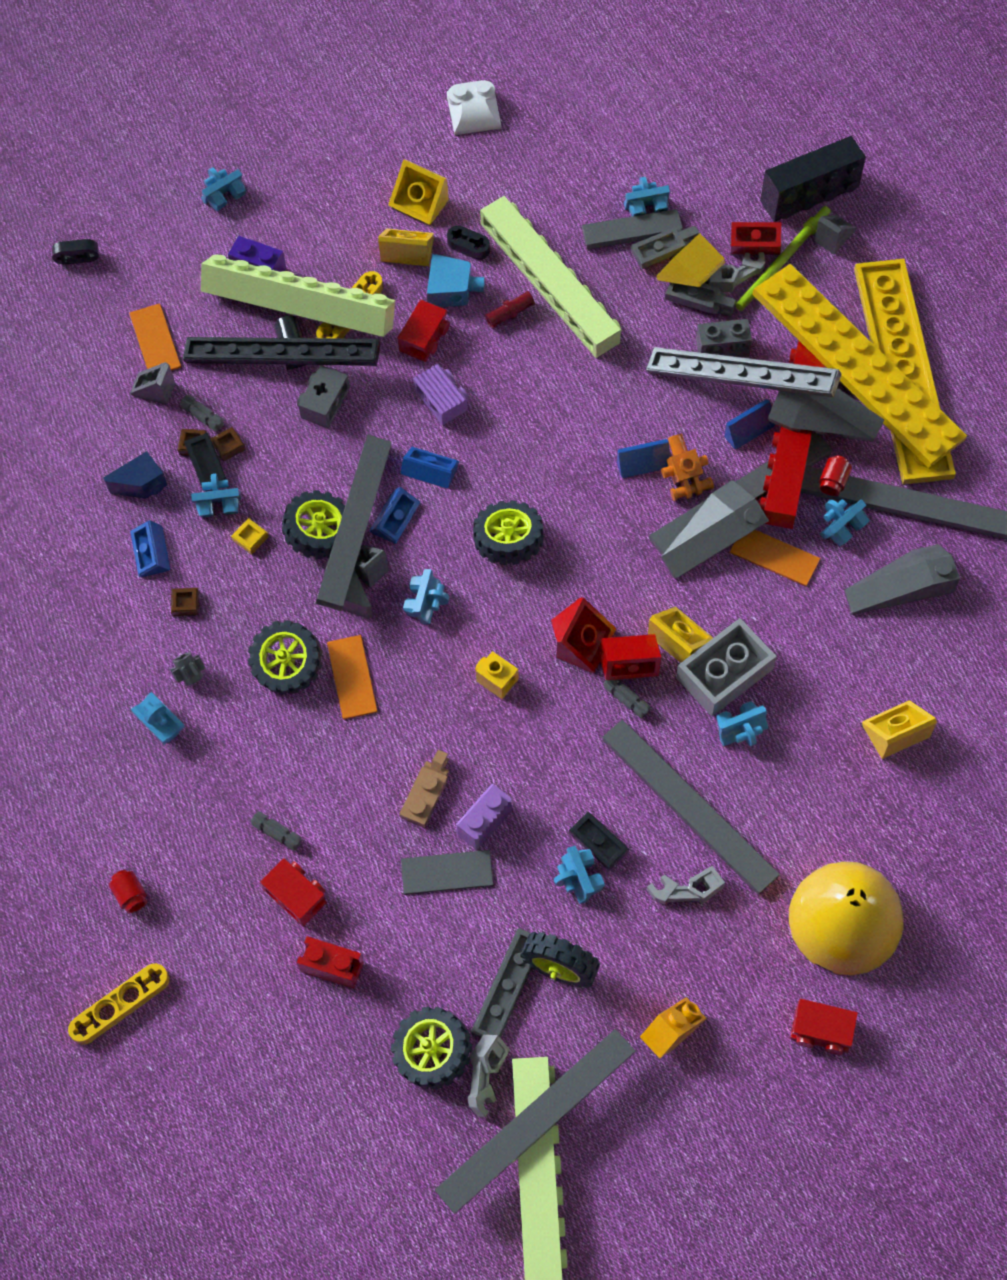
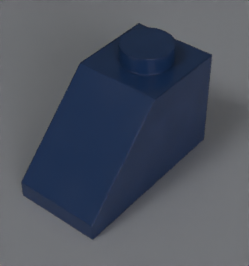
[103,451,167,499]

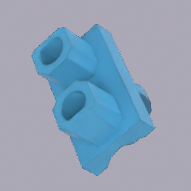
[201,167,246,211]
[624,177,670,216]
[191,474,242,518]
[820,499,870,546]
[403,569,450,624]
[131,692,185,745]
[717,701,768,747]
[554,846,605,904]

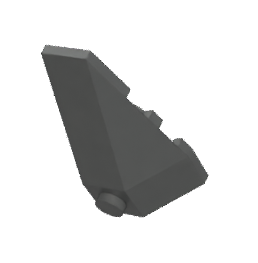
[767,389,884,442]
[661,480,769,579]
[844,544,960,615]

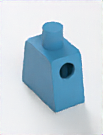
[427,254,485,307]

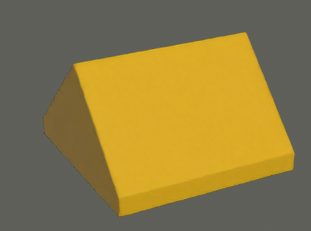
[388,159,449,225]
[378,228,434,266]
[657,233,725,287]
[648,606,713,663]
[862,700,937,759]

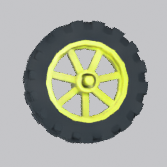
[282,490,345,559]
[473,500,544,565]
[248,620,323,694]
[520,932,601,988]
[391,1007,472,1089]

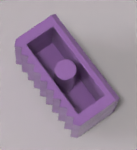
[413,364,469,425]
[456,784,512,850]

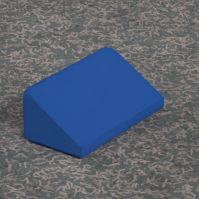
[724,399,776,449]
[617,439,670,478]
[401,447,459,488]
[369,487,421,544]
[130,520,170,577]

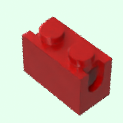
[731,222,782,255]
[397,299,450,362]
[600,634,662,681]
[260,858,327,927]
[297,936,364,989]
[790,998,858,1055]

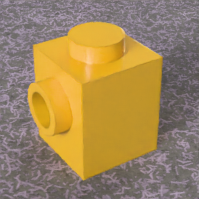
[475,651,519,699]

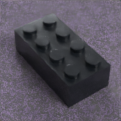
[760,135,866,222]

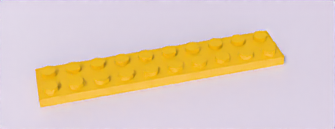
[854,259,956,485]
[752,264,967,468]

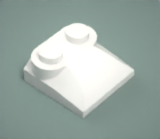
[447,80,501,135]

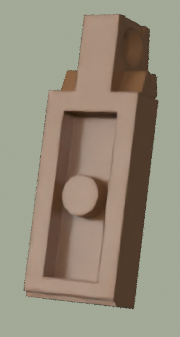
[399,750,449,828]

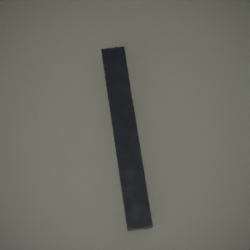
[183,337,381,366]

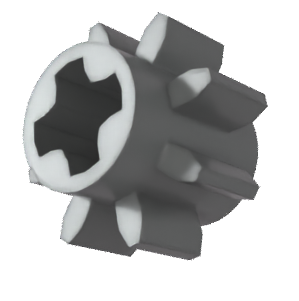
[170,652,206,686]

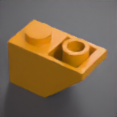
[640,997,707,1058]

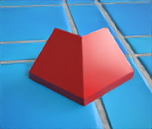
[551,597,617,673]

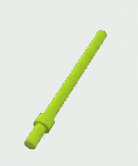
[736,206,831,311]

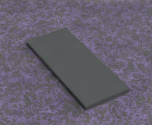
[401,850,493,895]

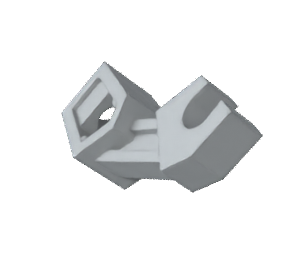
[708,252,765,292]
[647,866,725,905]
[467,1035,510,1117]

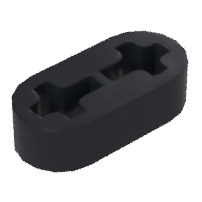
[447,225,490,260]
[52,239,99,265]

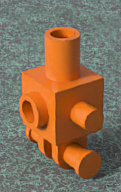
[661,433,714,501]

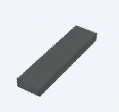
[582,209,683,250]
[471,928,532,1038]

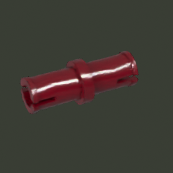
[485,291,535,329]

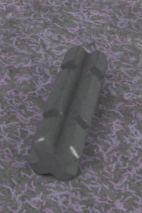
[180,395,224,432]
[603,680,650,718]
[251,811,302,850]

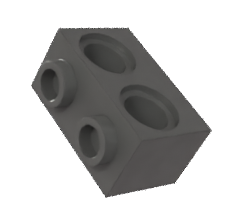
[696,319,752,357]

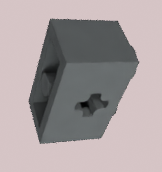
[297,365,350,428]

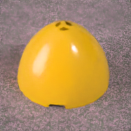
[789,861,903,975]

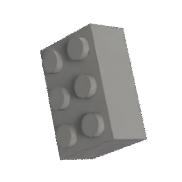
[676,618,777,717]

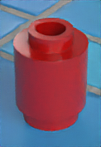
[819,456,852,496]
[109,870,147,914]

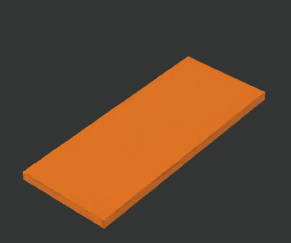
[129,303,181,371]
[730,530,820,587]
[327,635,377,720]

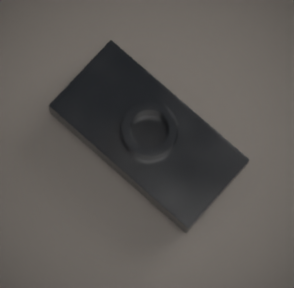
[569,811,629,871]

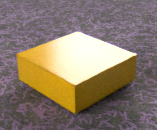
[231,518,269,555]

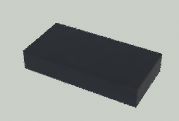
[184,433,227,487]

